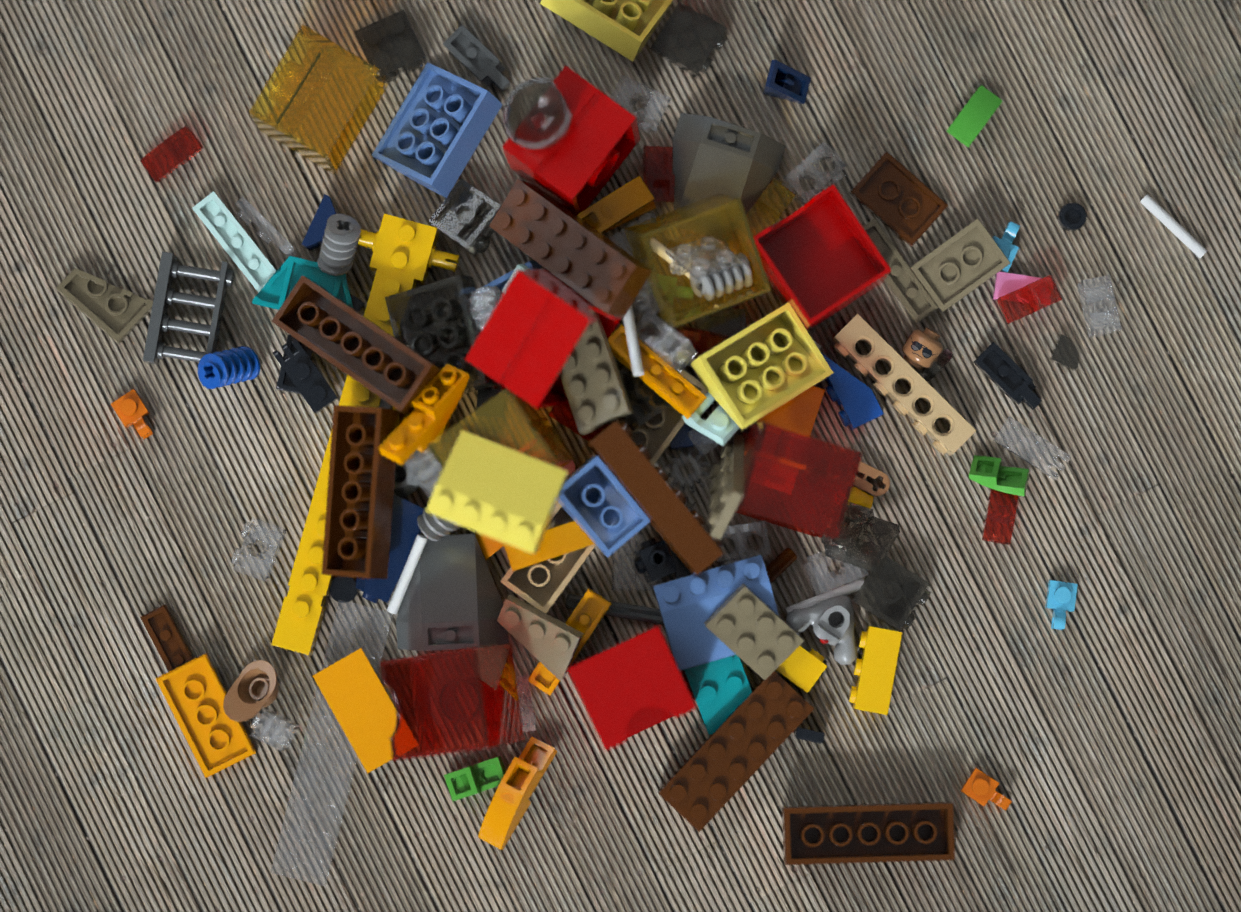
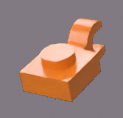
[111,389,154,440]
[960,768,1012,810]

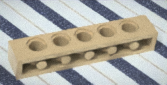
[832,314,976,456]

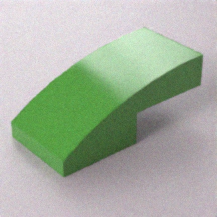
[946,85,1003,147]
[969,455,1029,496]
[444,755,506,801]

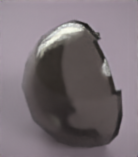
[502,78,573,150]

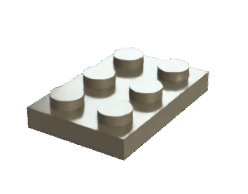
[910,218,1011,312]
[704,583,804,680]

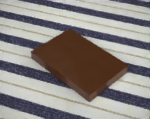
[850,151,949,247]

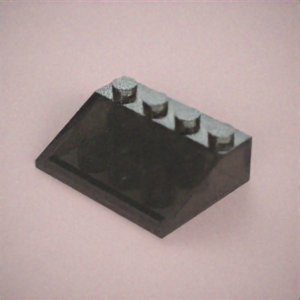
[385,275,499,394]

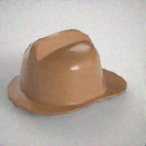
[223,660,279,722]

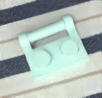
[682,392,740,446]

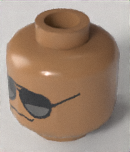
[902,327,943,370]

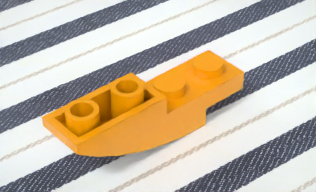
[577,176,655,234]
[379,364,470,465]
[478,737,557,851]

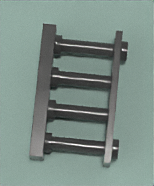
[143,252,234,365]

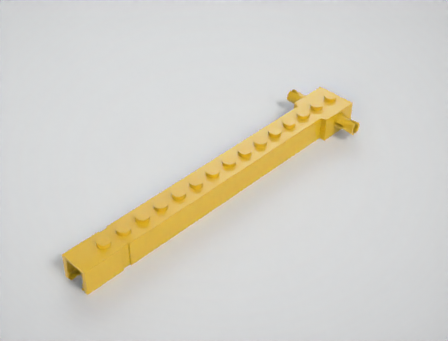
[271,214,460,655]

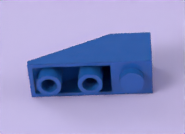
[821,353,884,430]

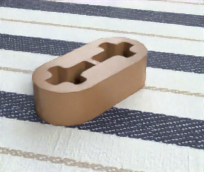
[839,459,890,497]

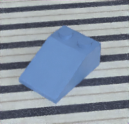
[558,456,651,557]

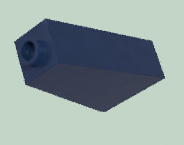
[356,495,424,604]

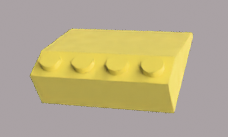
[540,0,674,62]
[690,302,833,430]
[426,430,569,554]

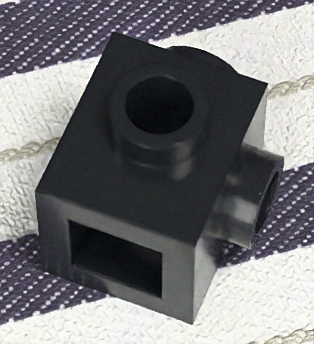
[633,538,677,583]

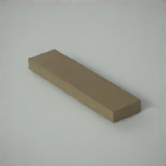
[863,218,939,324]

